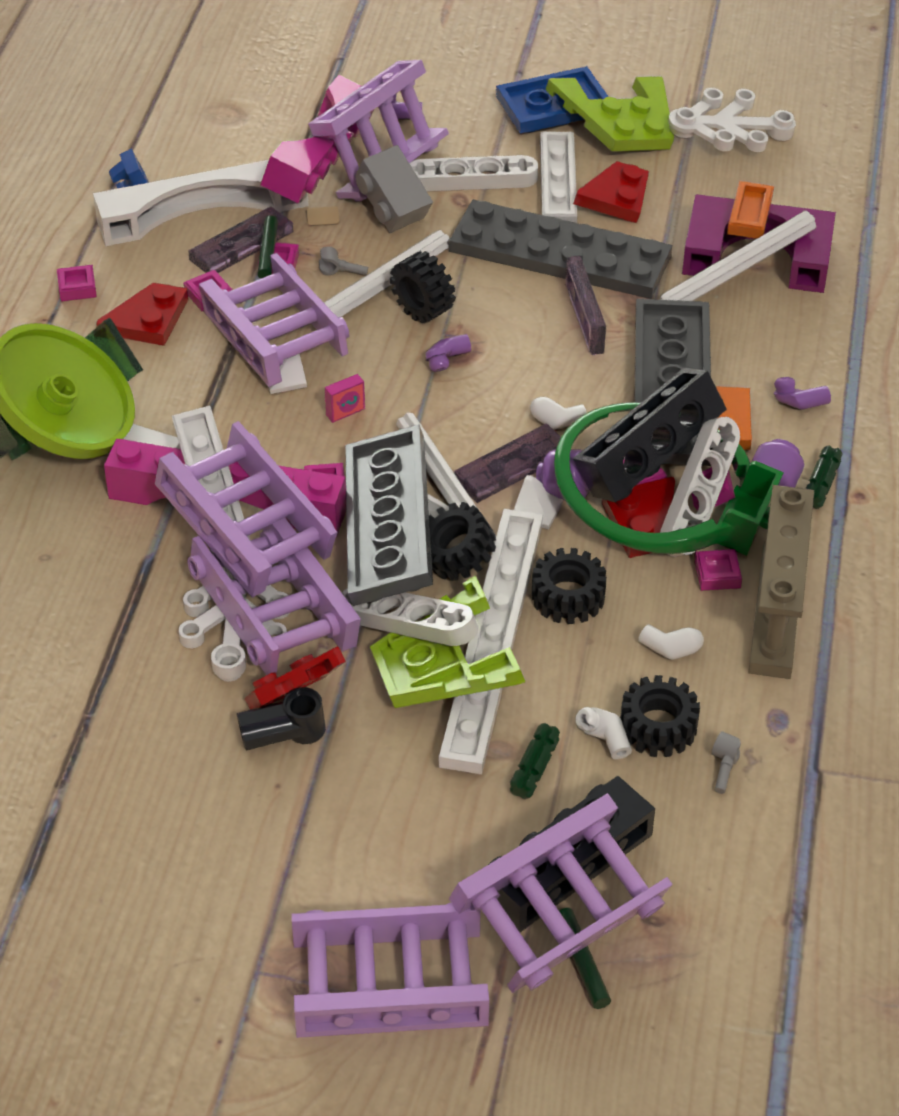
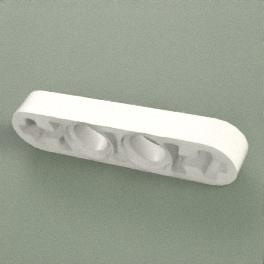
[409,155,538,191]
[660,417,740,557]
[342,588,478,646]

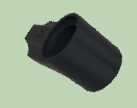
[236,687,326,751]

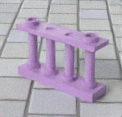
[308,60,449,201]
[199,253,349,387]
[155,421,337,598]
[187,518,361,675]
[449,793,673,993]
[292,903,489,1038]

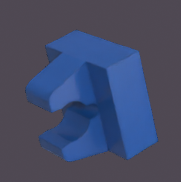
[109,148,149,189]

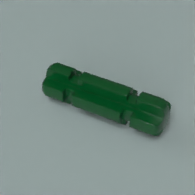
[806,445,843,509]
[510,723,560,799]

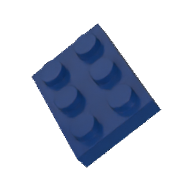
[496,66,609,134]

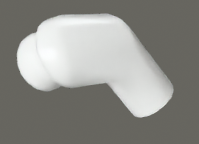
[638,624,704,660]

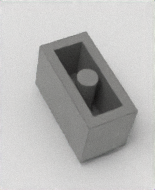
[355,145,433,233]

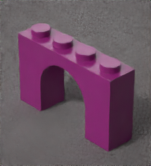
[682,194,836,293]

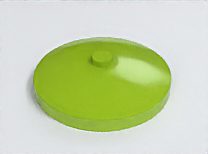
[0,323,135,459]

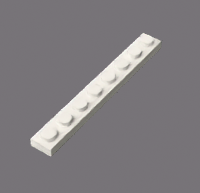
[439,509,543,775]

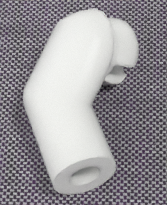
[530,397,587,430]
[575,707,632,759]

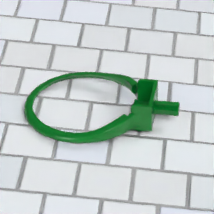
[554,402,784,556]

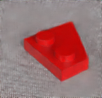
[573,161,649,223]
[96,282,189,346]
[602,477,675,558]
[244,646,346,710]

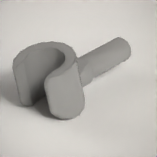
[319,247,369,276]
[712,731,741,794]

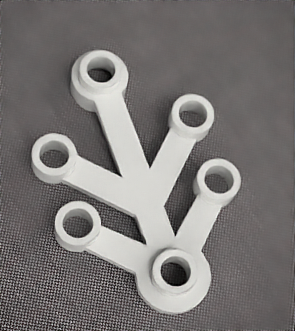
[668,88,796,152]
[179,567,290,682]

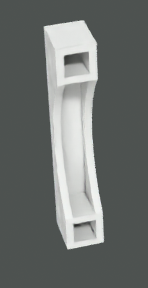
[93,160,309,246]

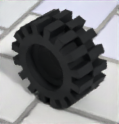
[390,251,456,323]
[429,502,496,581]
[532,548,607,624]
[620,675,700,757]

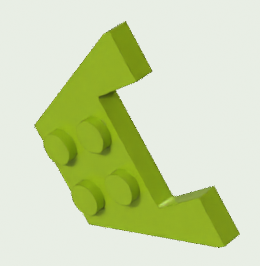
[546,76,674,151]
[370,576,525,708]

